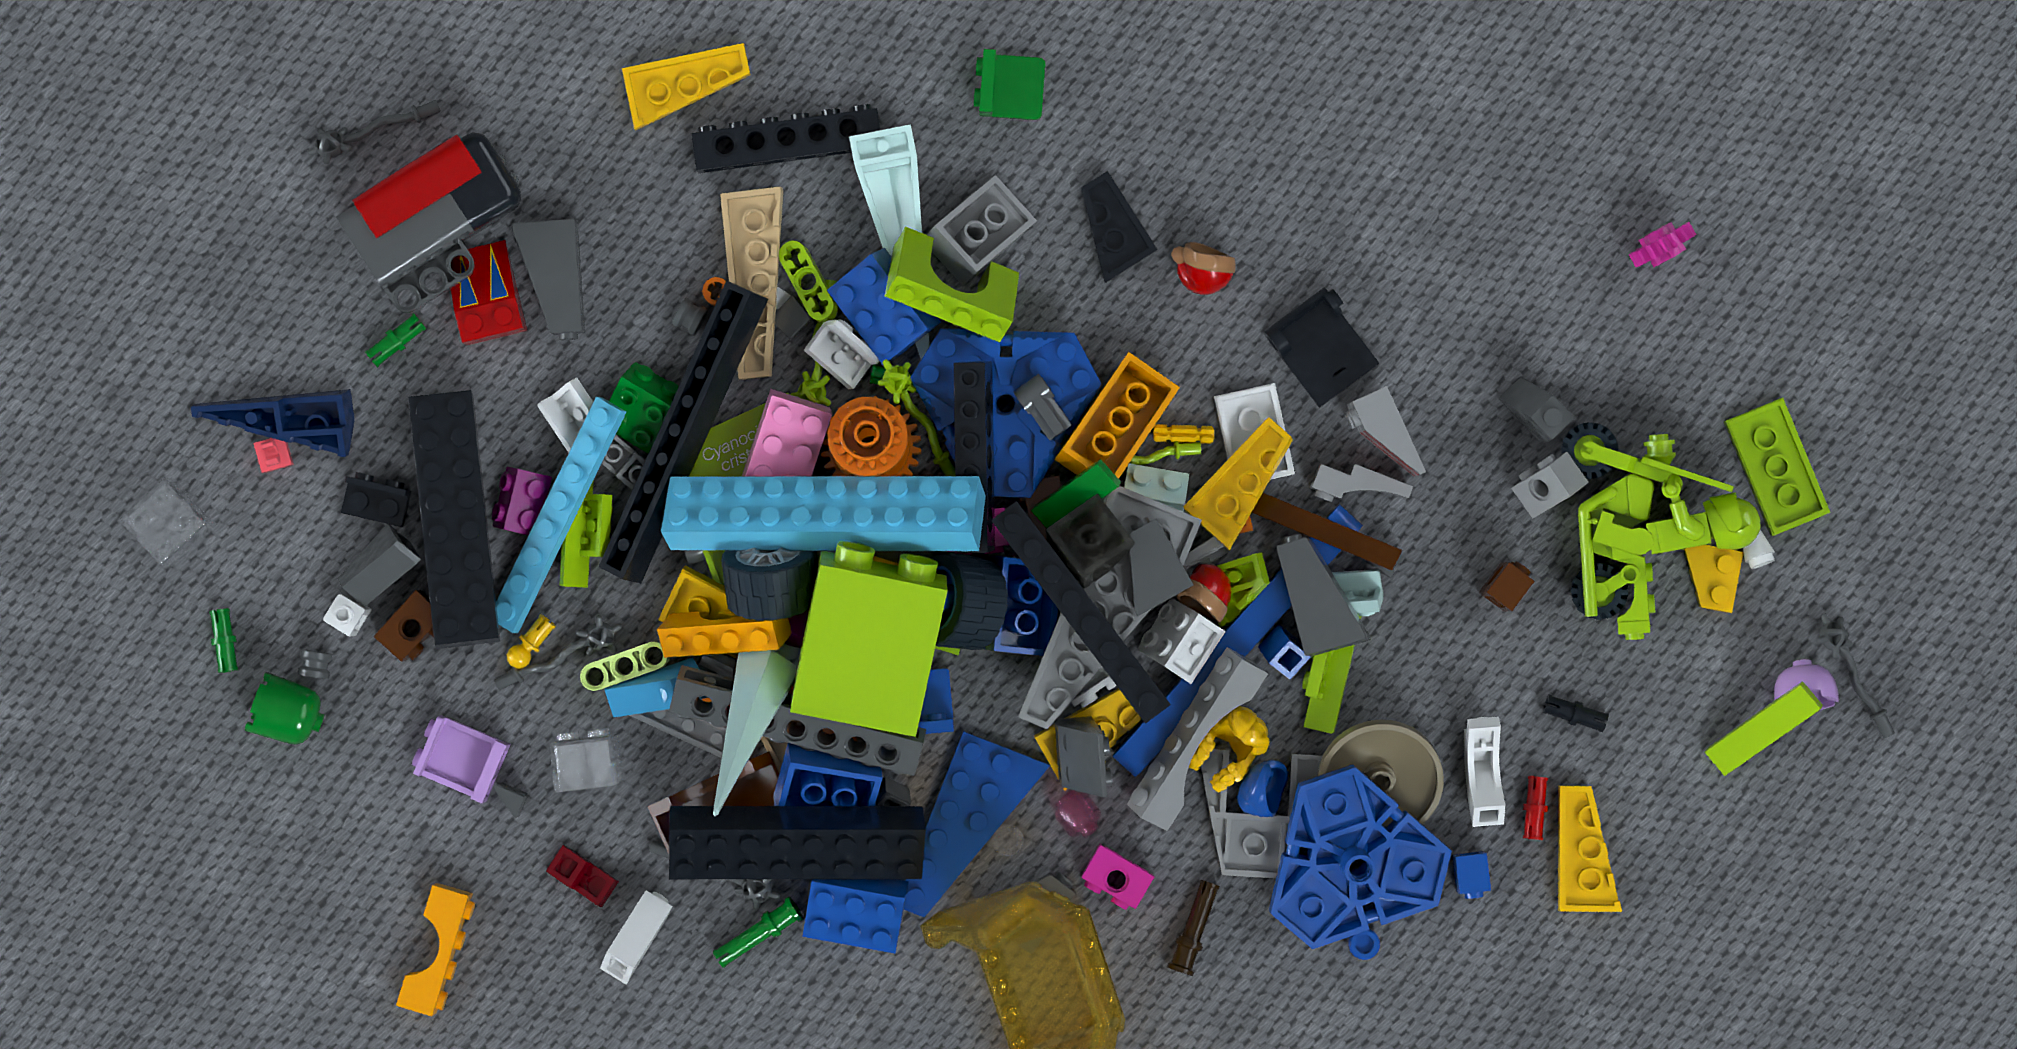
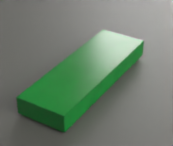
[1031,459,1121,534]

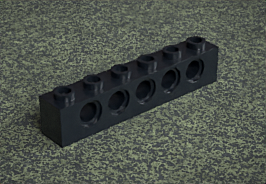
[691,104,880,174]
[954,361,995,553]

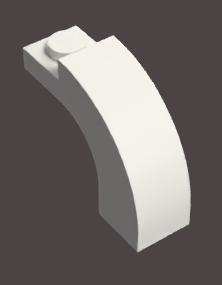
[1464,717,1505,827]

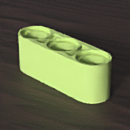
[580,642,670,691]

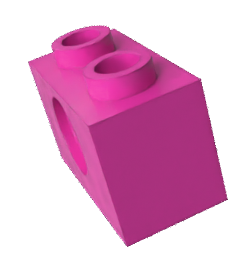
[1081,843,1155,910]

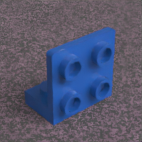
[918,668,954,734]

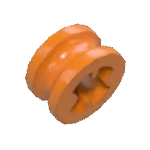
[702,277,726,306]

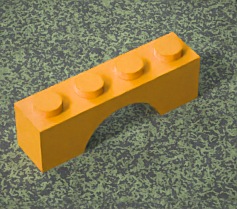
[657,611,792,658]
[396,883,475,1016]

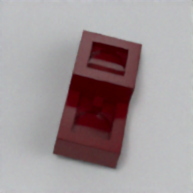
[546,845,619,907]

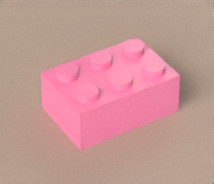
[742,389,832,477]

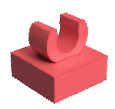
[253,438,294,473]

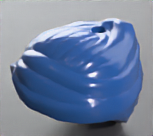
[1236,760,1288,817]

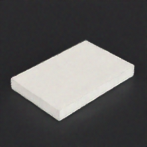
[1214,383,1295,480]

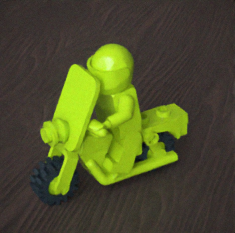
[1561,422,1761,640]

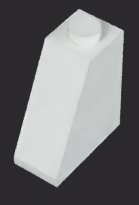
[600,890,673,984]

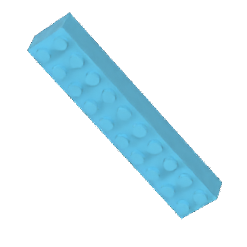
[661,476,986,551]

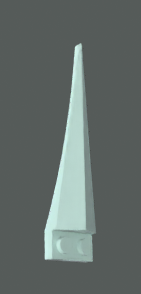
[849,124,929,359]
[713,644,801,816]

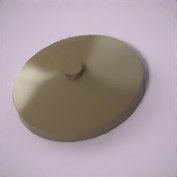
[1317,720,1444,827]

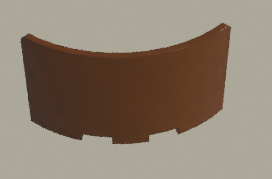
[647,751,779,854]

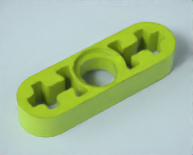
[779,241,838,323]

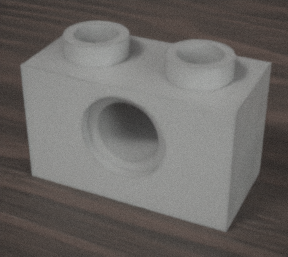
[1511,452,1589,519]

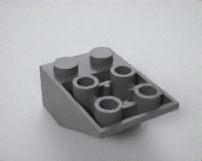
[1054,716,1112,797]

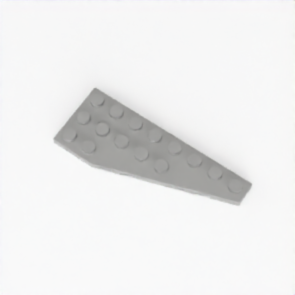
[1018,486,1202,729]

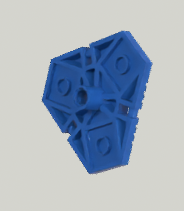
[910,329,1102,498]
[1269,764,1452,949]

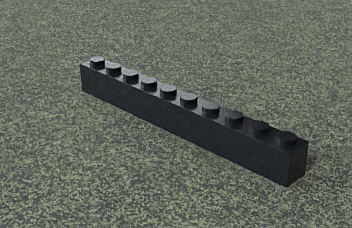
[599,280,768,584]

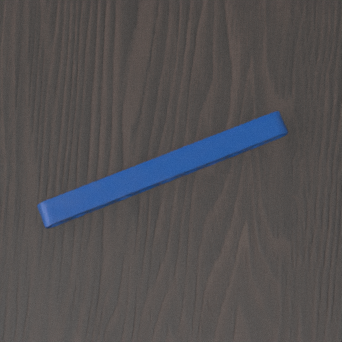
[1112,504,1363,777]

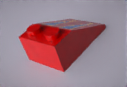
[451,240,528,345]

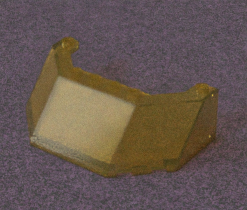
[920,881,1125,1049]

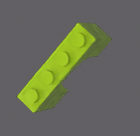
[885,226,1019,342]

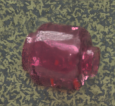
[1055,790,1101,838]

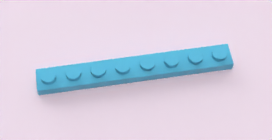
[496,397,626,633]

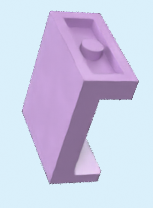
[412,715,511,803]

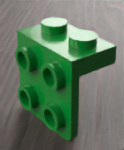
[974,49,1045,120]
[609,362,679,453]

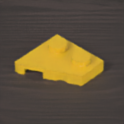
[1683,545,1744,613]

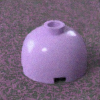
[1774,659,1839,710]

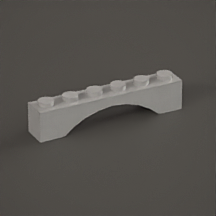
[1127,647,1268,831]

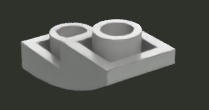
[601,435,646,490]

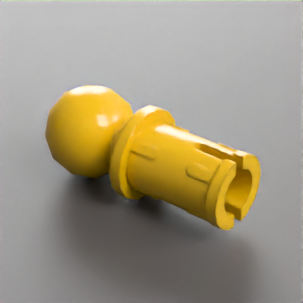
[507,614,556,669]

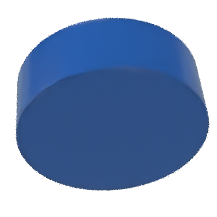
[1348,929,1380,960]

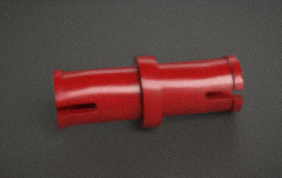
[1523,776,1548,840]

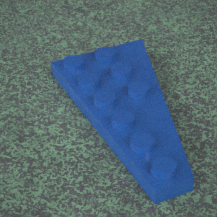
[904,731,1050,917]

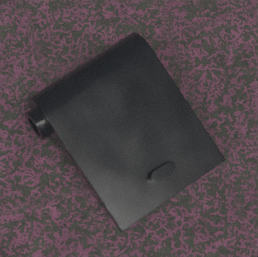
[1263,288,1379,408]

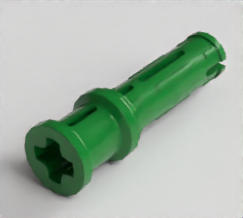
[713,896,804,968]

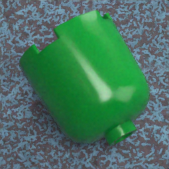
[245,672,325,745]

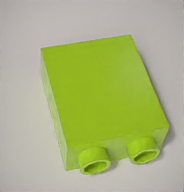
[790,541,948,737]

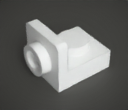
[323,594,372,636]

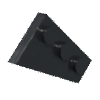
[1081,171,1158,283]

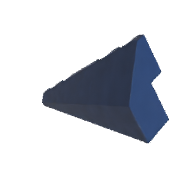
[191,389,355,457]

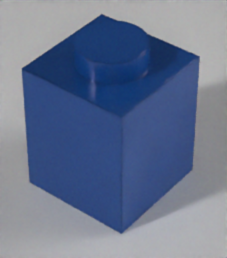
[1258,624,1311,679]
[1452,851,1491,899]

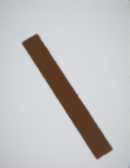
[1251,493,1402,570]

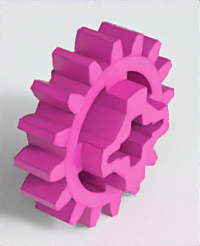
[1629,222,1696,267]

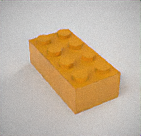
[1054,352,1180,479]

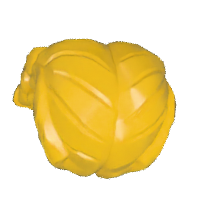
[1189,706,1270,793]

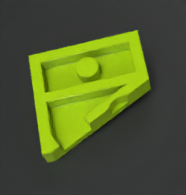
[1217,553,1270,628]

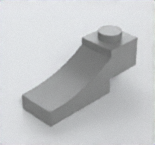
[1310,464,1413,503]

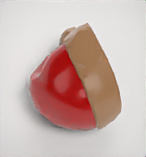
[1171,242,1236,295]
[1177,564,1231,623]

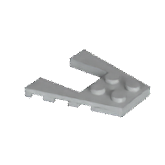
[1200,749,1322,878]

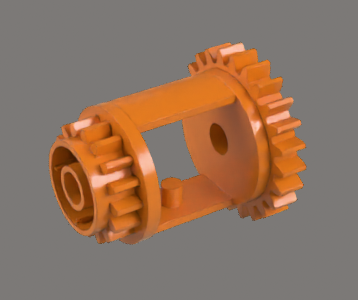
[821,396,922,477]

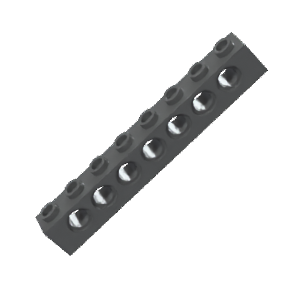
[669,665,926,776]

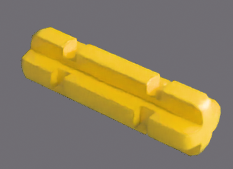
[1153,424,1214,444]

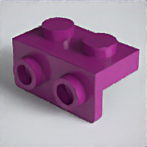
[492,466,552,535]

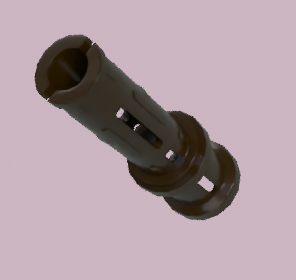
[1167,880,1220,976]

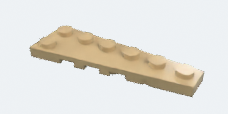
[720,187,783,380]

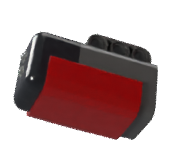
[336,132,521,313]

